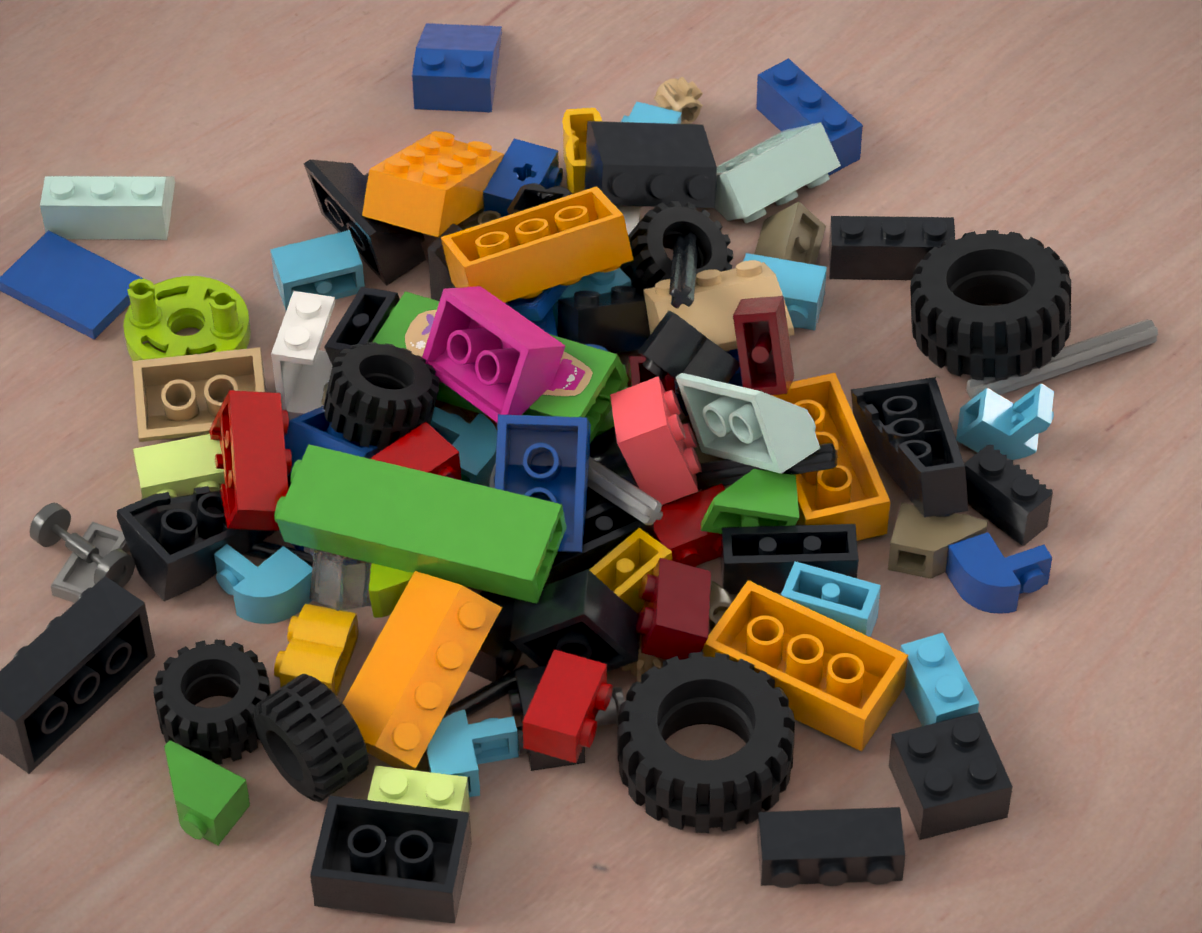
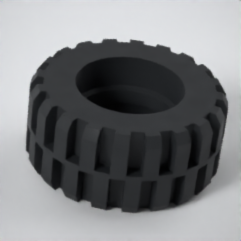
[910,230,1071,381]
[617,652,795,833]

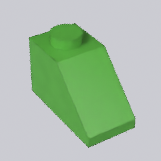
[700,469,799,534]
[164,740,250,845]

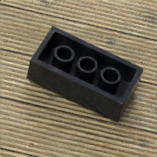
[0,576,155,774]

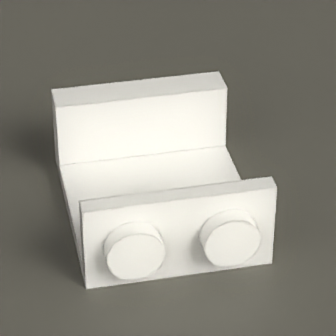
[271,291,335,421]

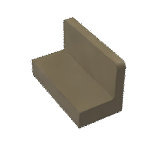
[755,202,826,265]

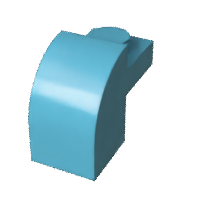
[956,384,1054,460]
[430,407,497,487]
[214,544,318,624]
[427,710,519,797]

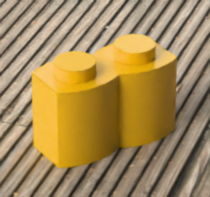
[563,107,602,194]
[274,604,359,696]

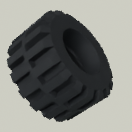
[620,201,733,295]
[323,342,440,450]
[153,639,271,765]
[253,674,369,802]

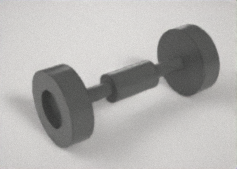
[29,503,135,587]

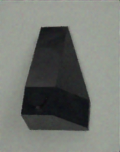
[117,475,291,601]

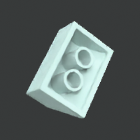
[715,122,841,223]
[40,176,175,240]
[676,373,820,474]

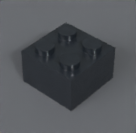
[510,570,640,672]
[888,712,1013,840]

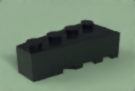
[851,377,968,517]

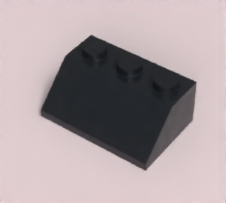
[585,121,717,208]
[304,159,426,286]

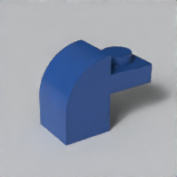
[945,532,1052,614]

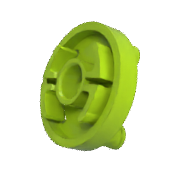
[123,276,251,361]

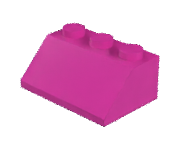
[422,286,565,423]

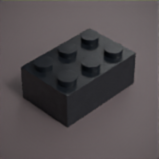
[310,795,472,924]

